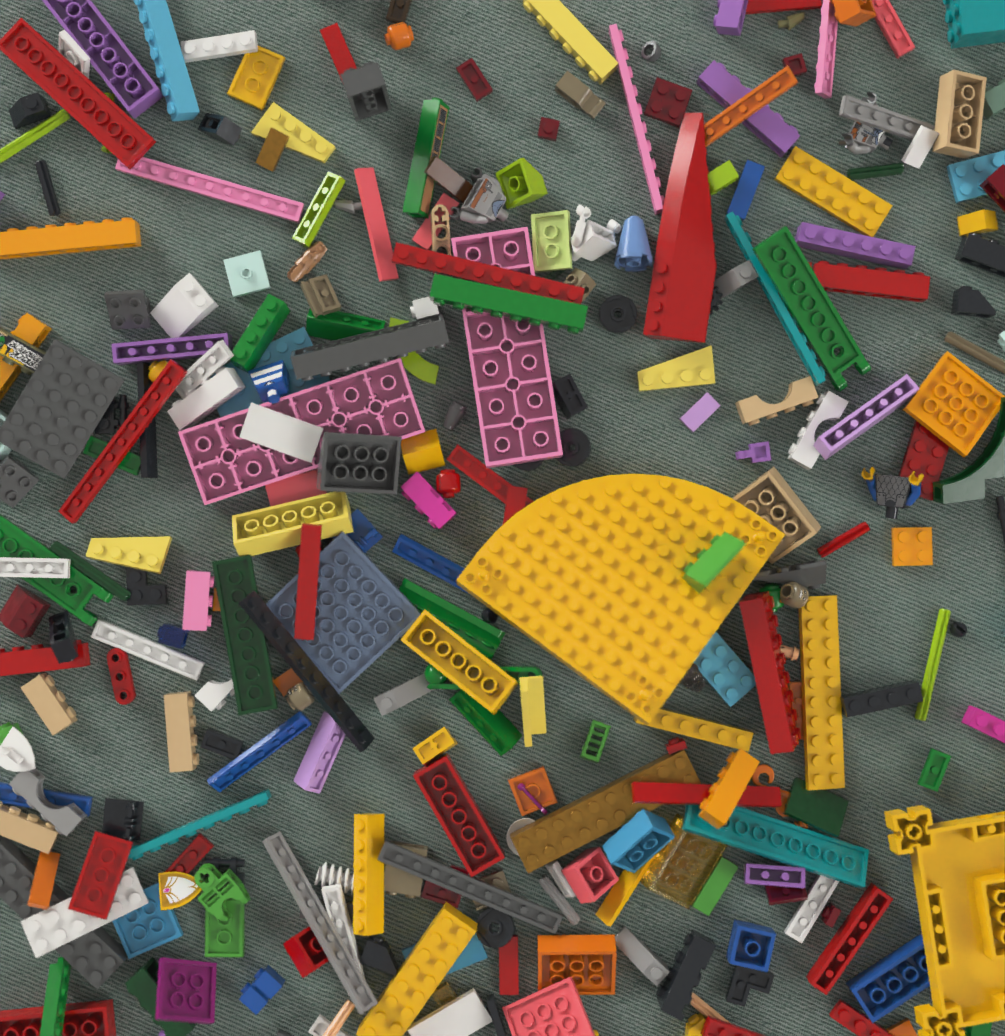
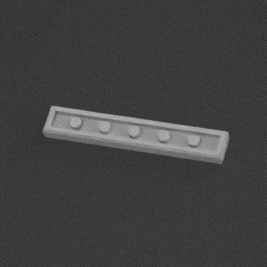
[839,95,935,148]

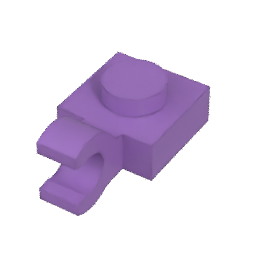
[735,441,771,463]

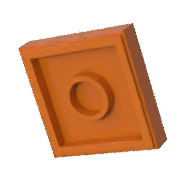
[508,766,558,816]

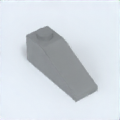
[374,673,434,716]
[615,926,670,986]

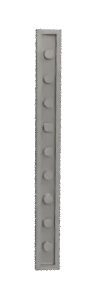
[262,831,378,1015]

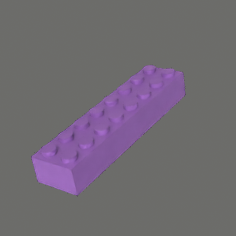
[42,0,164,119]

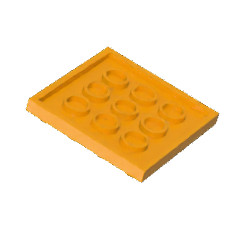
[903,351,1005,458]

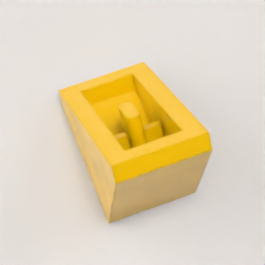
[957,209,998,236]

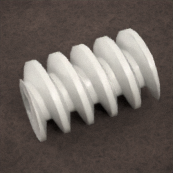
[314,862,354,895]

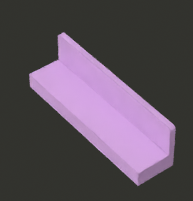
[294,711,346,794]

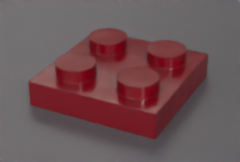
[644,77,693,128]

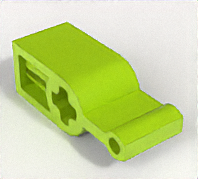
[708,160,739,195]

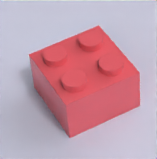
[561,846,619,904]

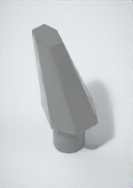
[334,200,363,214]

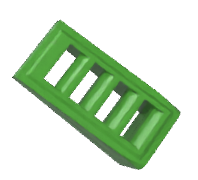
[580,720,611,764]

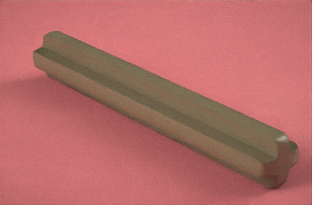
[944,331,1005,374]

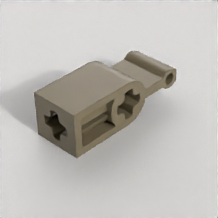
[555,71,606,119]

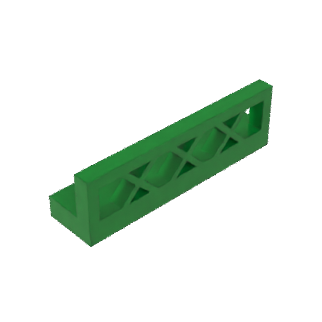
[40,957,71,1036]

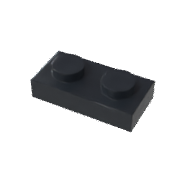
[200,728,244,759]

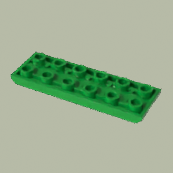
[399,578,506,661]

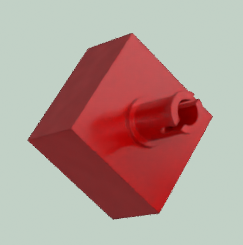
[283,926,329,978]

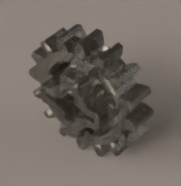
[679,663,706,693]

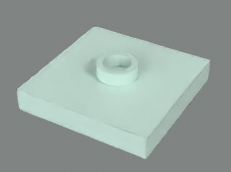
[223,250,271,298]

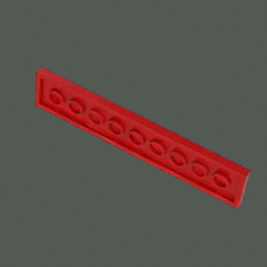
[0,18,156,170]

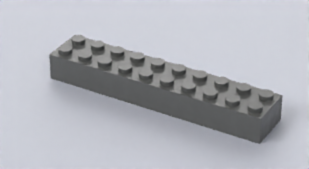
[0,835,127,990]

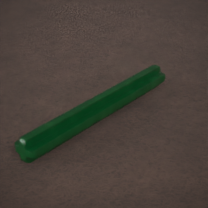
[50,541,131,602]

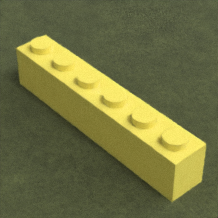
[523,0,618,85]

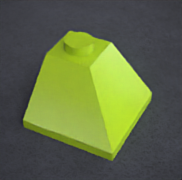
[495,158,548,209]

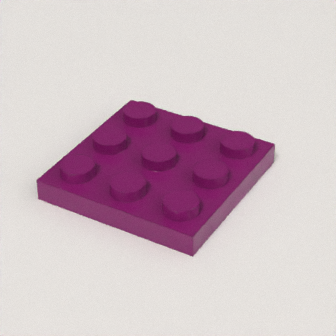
[155,957,217,1025]

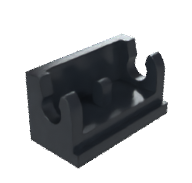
[552,374,588,420]

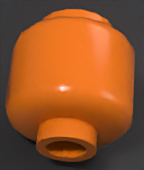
[384,22,414,50]

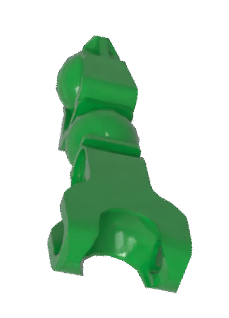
[424,664,543,690]

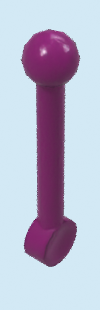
[518,783,548,815]

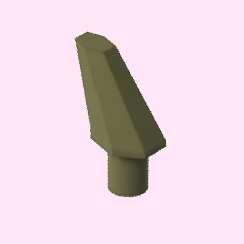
[777,12,805,31]

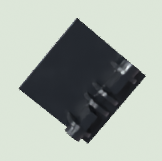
[102,798,144,841]

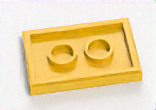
[227,46,286,111]

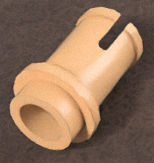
[780,645,800,661]

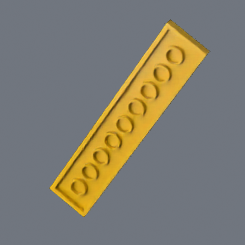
[798,595,845,790]

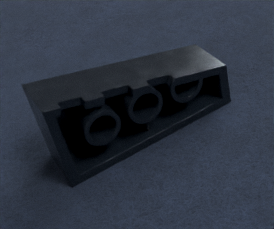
[656,930,716,1021]

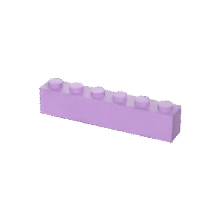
[813,374,920,460]

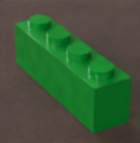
[230,294,290,373]

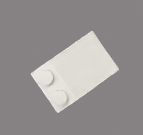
[150,273,218,338]

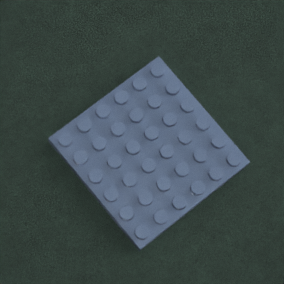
[266,531,421,694]

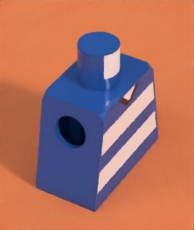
[248,360,290,404]

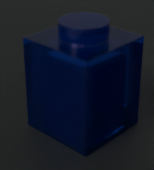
[157,623,189,649]

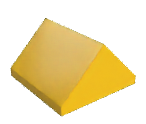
[401,429,446,475]

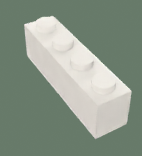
[167,367,246,430]

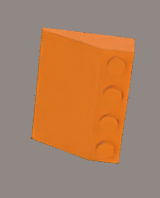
[537,935,616,995]

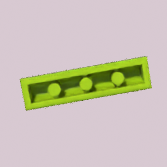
[292,172,346,248]

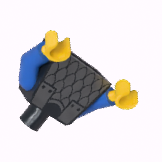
[861,467,924,519]

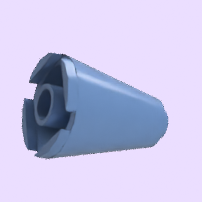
[614,216,653,272]

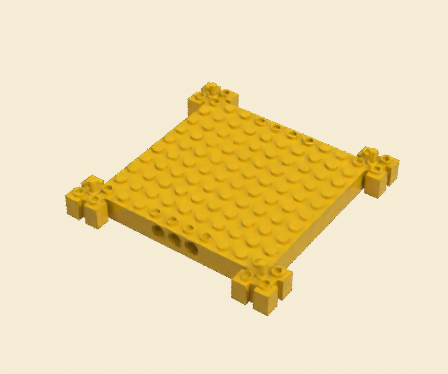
[884,805,1005,1036]

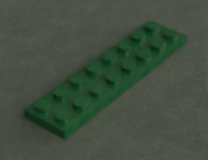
[212,555,278,716]

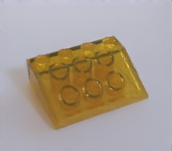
[640,813,728,909]

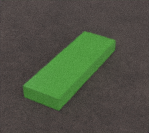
[692,856,738,916]

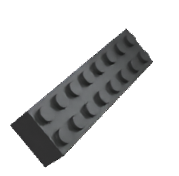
[291,314,450,381]

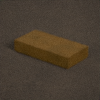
[255,128,289,172]

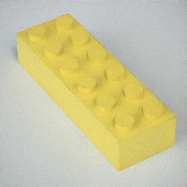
[232,491,354,557]

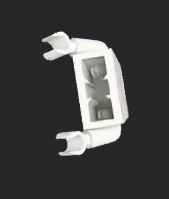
[570,205,622,261]

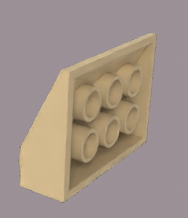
[732,467,821,564]

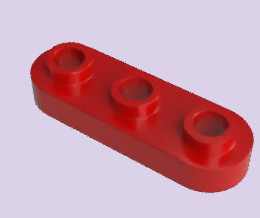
[107,648,136,705]

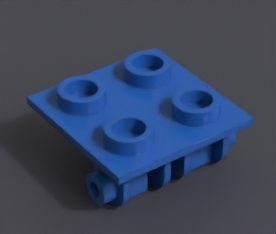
[332,509,383,553]

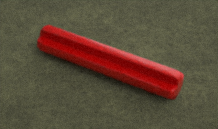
[817,522,870,557]

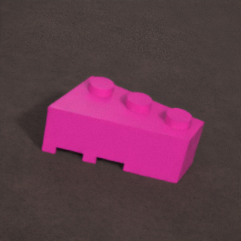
[401,472,457,529]

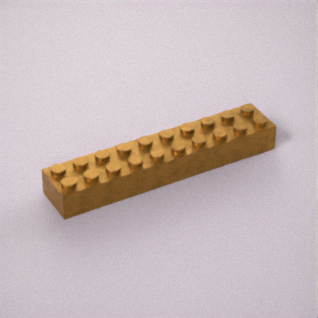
[510,749,701,873]

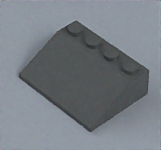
[316,432,402,495]

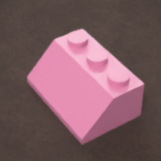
[182,570,214,631]

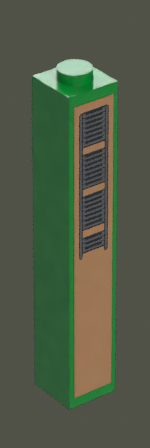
[402,97,449,219]

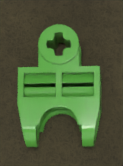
[195,863,250,922]

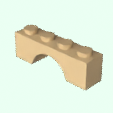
[735,376,819,426]

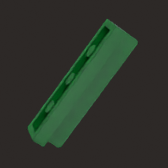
[306,308,386,341]
[449,689,522,756]

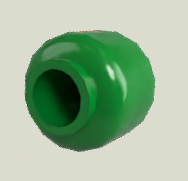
[759,583,784,612]

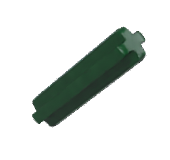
[847,163,904,180]

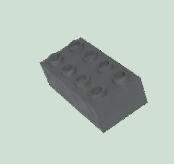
[340,62,392,121]

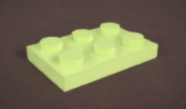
[531,210,572,273]

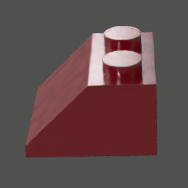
[0,584,51,638]

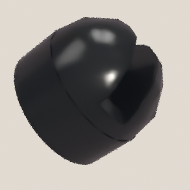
[481,608,498,623]
[950,622,967,637]

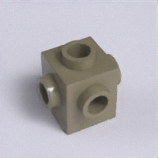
[564,268,596,302]

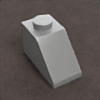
[714,260,758,299]

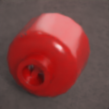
[436,469,461,498]

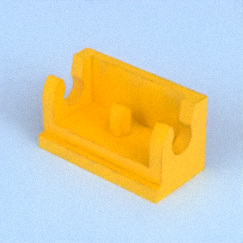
[412,727,458,765]

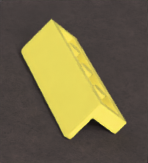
[519,676,547,747]

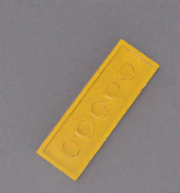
[774,146,893,237]

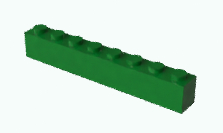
[429,274,588,334]

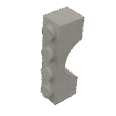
[9,769,88,836]

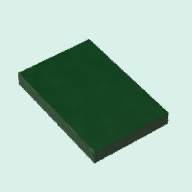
[783,777,849,837]

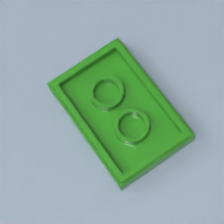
[205,897,245,957]

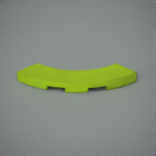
[389,317,439,385]

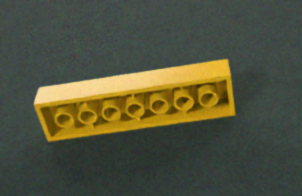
[356,902,478,1036]

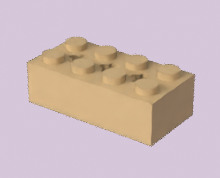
[932,70,987,159]

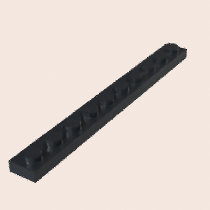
[239,590,375,752]

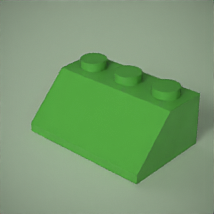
[682,532,746,594]

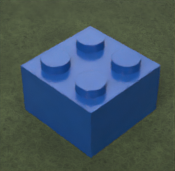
[726,919,776,972]

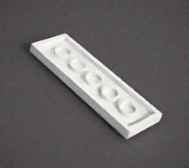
[21,867,149,958]

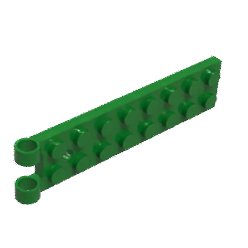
[752,226,871,392]
[0,514,114,626]

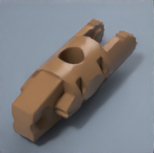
[287,240,328,283]

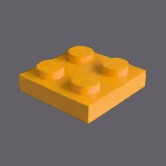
[891,527,933,566]

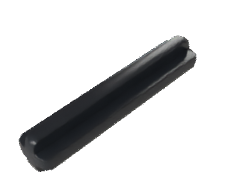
[35,160,61,216]

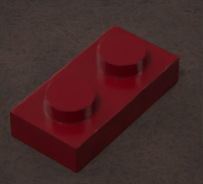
[456,58,493,102]
[764,886,808,905]

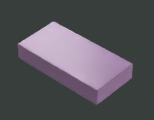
[679,392,721,433]

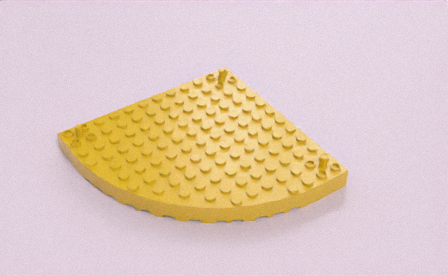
[456,474,785,726]

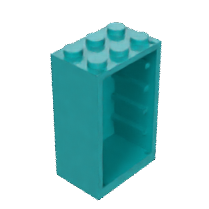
[943,0,1005,48]

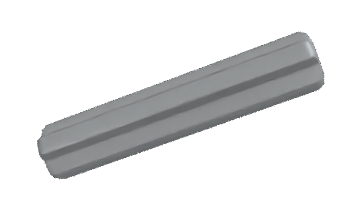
[539,875,580,926]

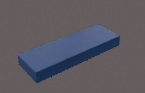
[726,160,765,221]

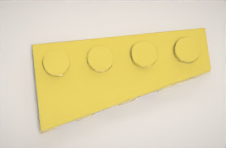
[251,102,336,163]
[637,345,715,391]
[86,536,172,574]

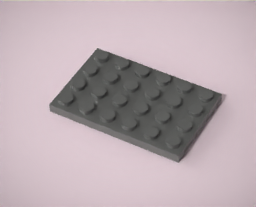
[0,339,125,479]

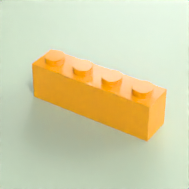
[698,748,760,829]

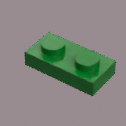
[917,748,951,792]

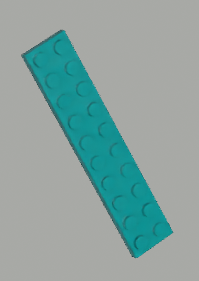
[682,805,869,888]

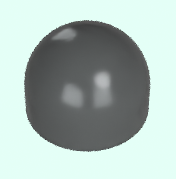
[641,41,661,62]

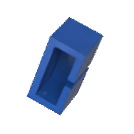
[239,965,285,1015]

